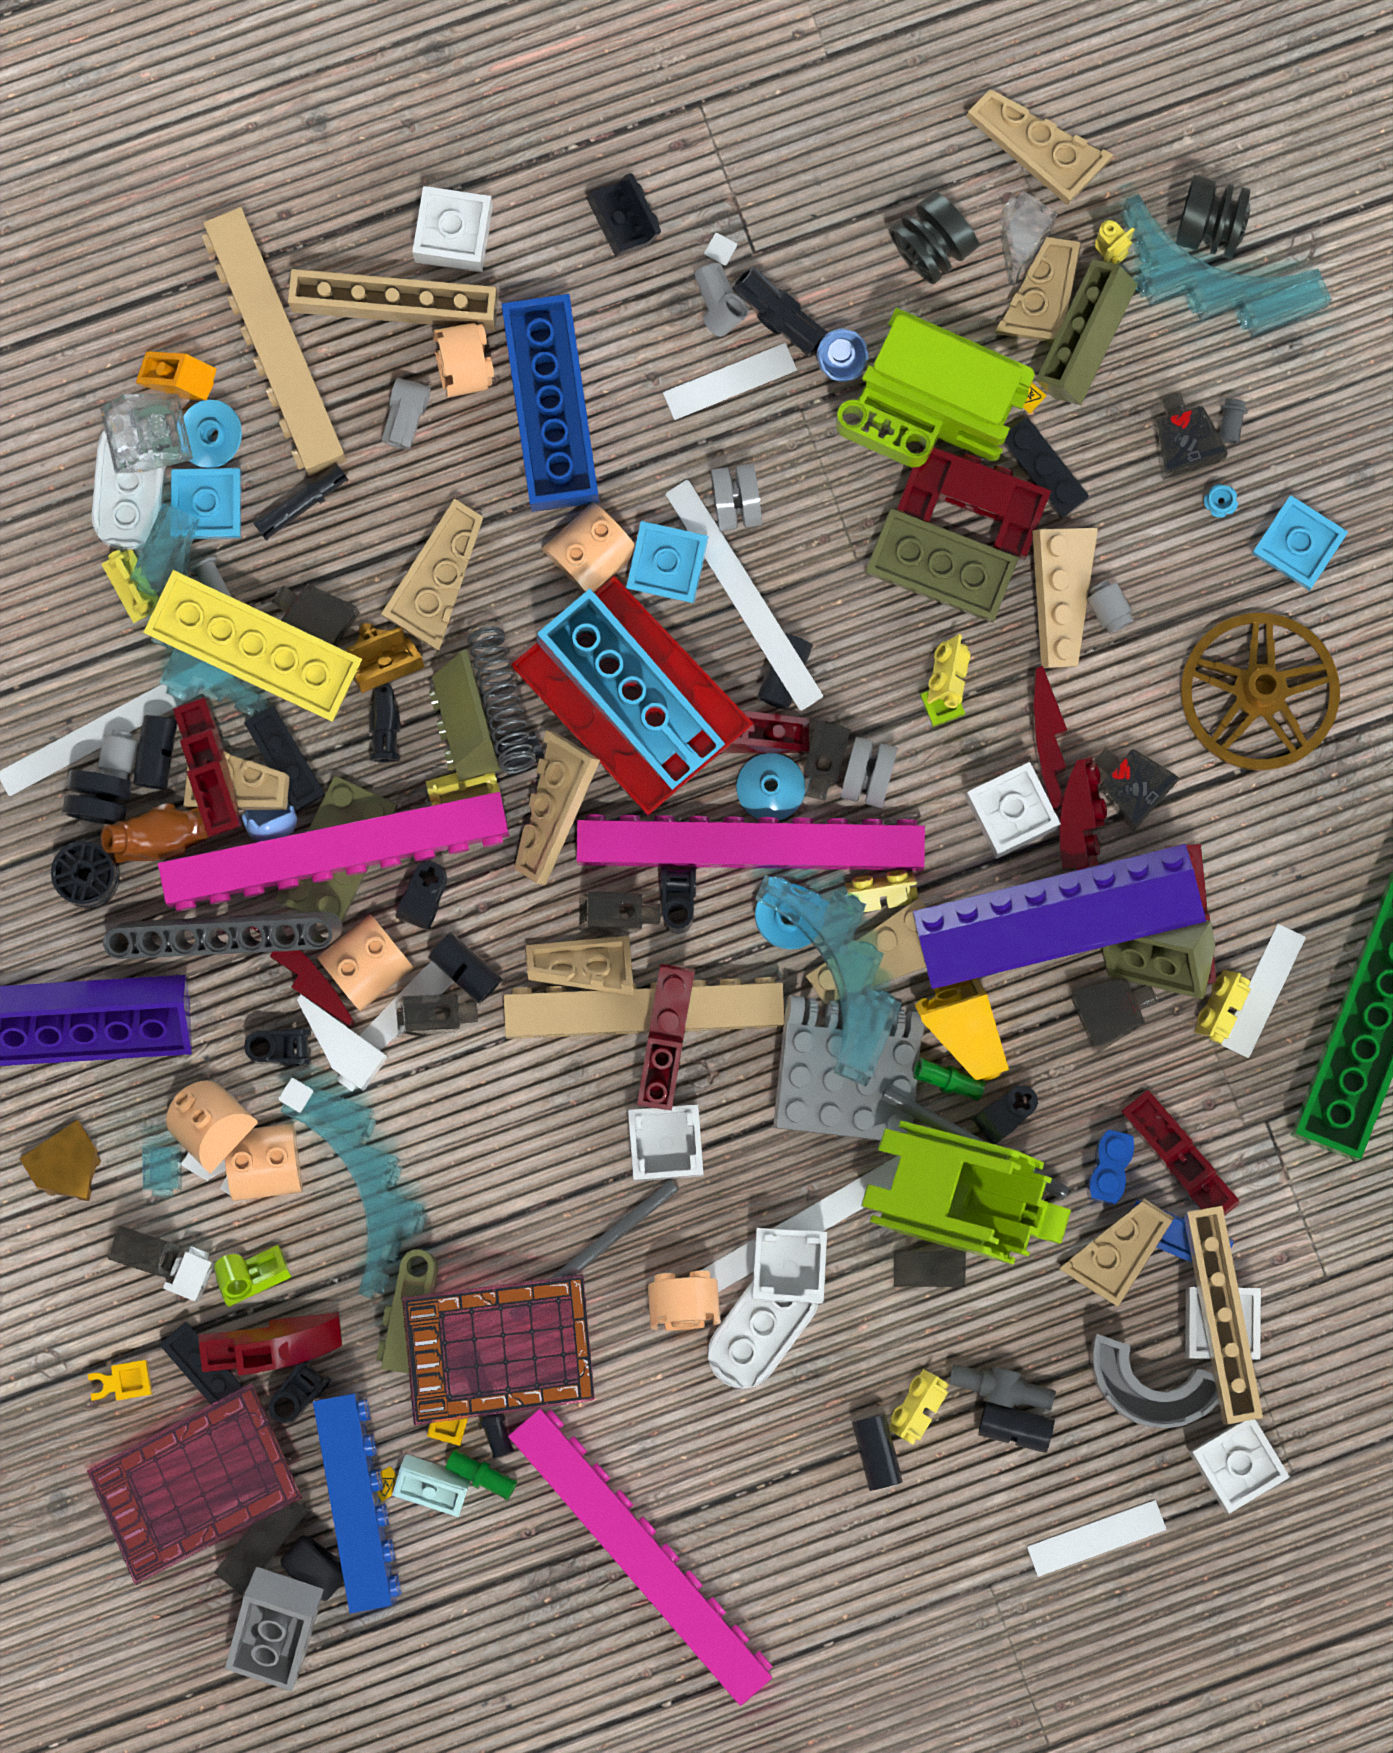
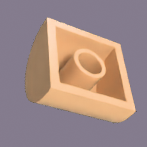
[542,502,635,593]
[317,914,414,1011]
[166,1081,258,1174]
[225,1123,303,1201]

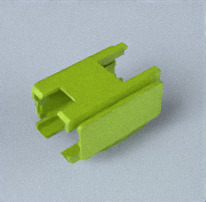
[835,308,1035,467]
[861,1120,1071,1265]

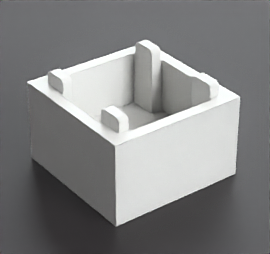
[412,186,493,272]
[965,762,1061,859]
[628,1105,704,1182]
[752,1228,827,1304]
[1185,1287,1261,1360]
[1188,1420,1290,1514]

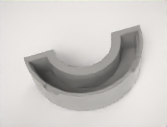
[1090,1334,1219,1428]

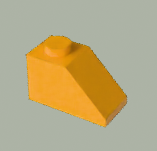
[136,351,217,401]

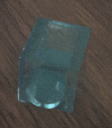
[142,1146,182,1197]

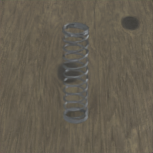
[467,626,536,773]

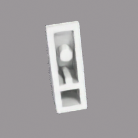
[297,994,388,1092]

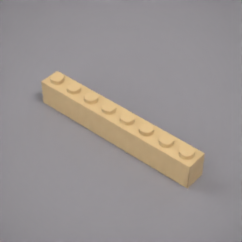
[201,207,347,477]
[504,977,784,1039]

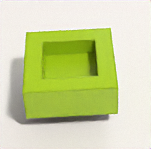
[920,691,965,727]

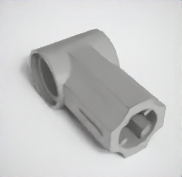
[694,263,748,337]
[382,377,431,450]

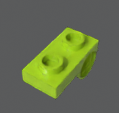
[214,1245,292,1307]

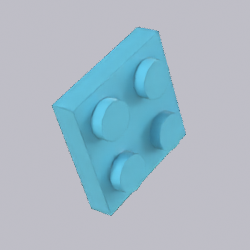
[171,468,241,539]
[1252,495,1348,591]
[626,521,709,603]

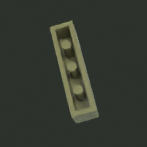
[1036,259,1138,405]

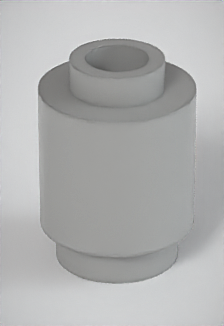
[1087,580,1134,634]
[98,730,138,780]

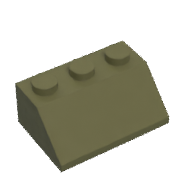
[429,650,499,781]
[1102,920,1215,999]

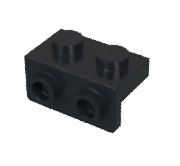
[586,173,661,257]

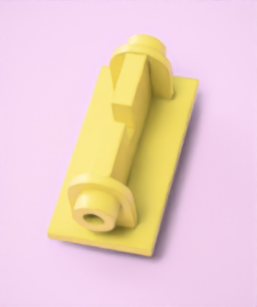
[1095,220,1135,265]
[101,549,159,623]
[927,634,971,708]
[426,772,501,806]
[845,870,918,914]
[1194,970,1251,1044]
[889,1369,949,1445]

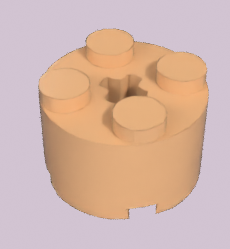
[433,322,494,398]
[647,1271,721,1331]

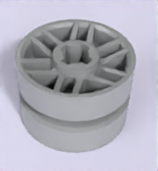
[711,463,762,531]
[840,737,898,808]

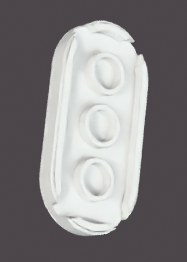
[92,415,166,552]
[708,1280,818,1389]

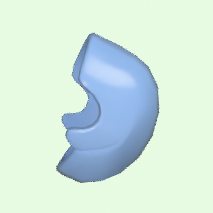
[816,328,869,383]
[242,803,297,842]

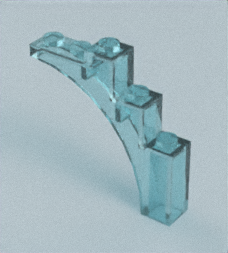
[1121,194,1332,338]
[130,503,269,716]
[755,875,902,1087]
[281,1080,428,1299]

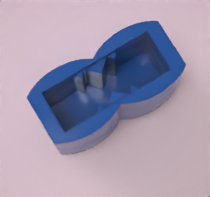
[1087,1130,1134,1205]

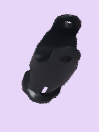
[369,683,400,763]

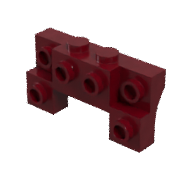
[897,445,1051,560]

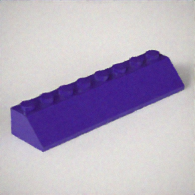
[913,844,1206,989]
[0,975,192,1066]

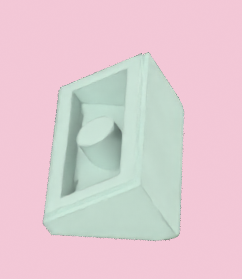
[392,1455,470,1517]

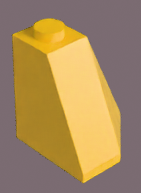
[915,978,1009,1080]

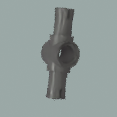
[949,1364,1056,1410]

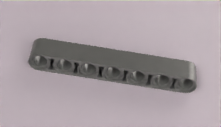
[103,911,343,959]

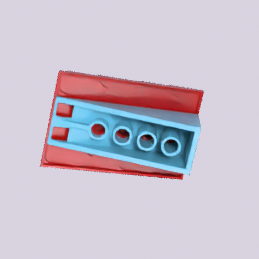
[510,576,754,816]

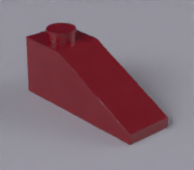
[722,710,809,753]

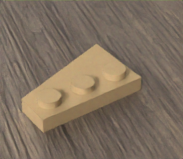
[995,237,1081,343]
[184,752,290,810]
[526,936,634,996]
[1059,1199,1174,1307]

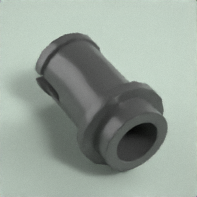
[1218,399,1248,444]

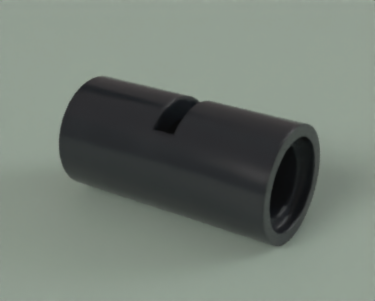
[757,633,813,710]
[133,715,177,790]
[428,932,502,1004]
[978,1401,1055,1453]
[852,1414,903,1491]

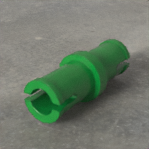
[913,1058,985,1101]
[445,1449,518,1501]

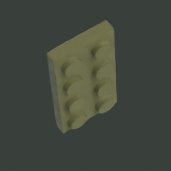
[865,508,1019,623]
[275,776,398,923]

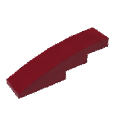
[1032,666,1067,811]
[173,697,242,837]
[250,914,355,1028]
[1121,1090,1240,1216]

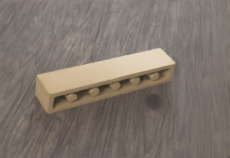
[288,269,498,330]
[1183,1206,1263,1424]

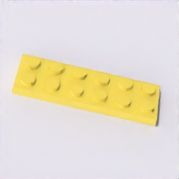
[143,570,362,722]

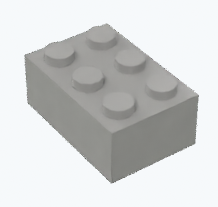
[225,1567,324,1691]

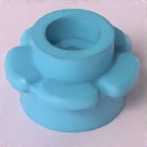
[1204,484,1238,518]

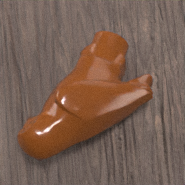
[101,804,211,863]

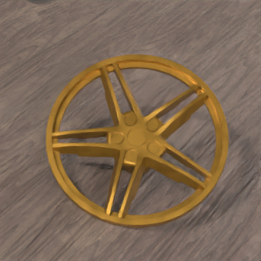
[1181,613,1340,771]

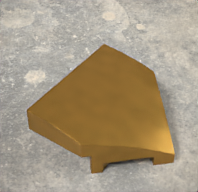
[346,623,425,693]
[19,1120,101,1201]

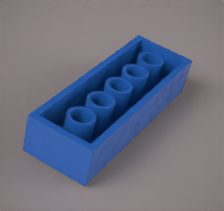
[501,294,600,512]
[313,1393,402,1614]

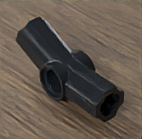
[732,267,828,356]

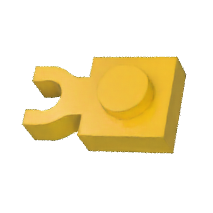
[87,1360,153,1401]

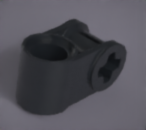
[396,861,448,931]
[661,866,696,934]
[244,1029,311,1066]
[971,1085,1038,1145]
[268,1360,332,1424]

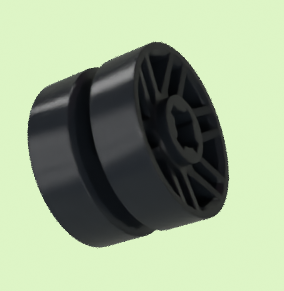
[62,770,132,825]
[51,841,120,909]

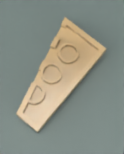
[966,89,1113,205]
[381,499,483,652]
[1032,528,1098,668]
[514,730,600,885]
[806,897,927,1005]

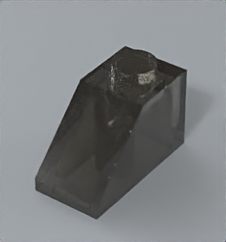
[893,1251,966,1288]

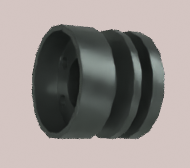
[1175,175,1251,259]
[889,191,979,284]

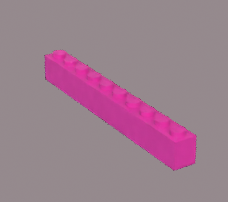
[158,792,510,911]
[577,814,925,871]
[508,1408,773,1707]

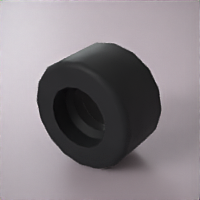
[280,1535,344,1601]

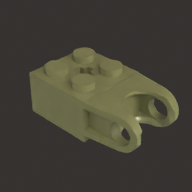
[376,1249,438,1374]

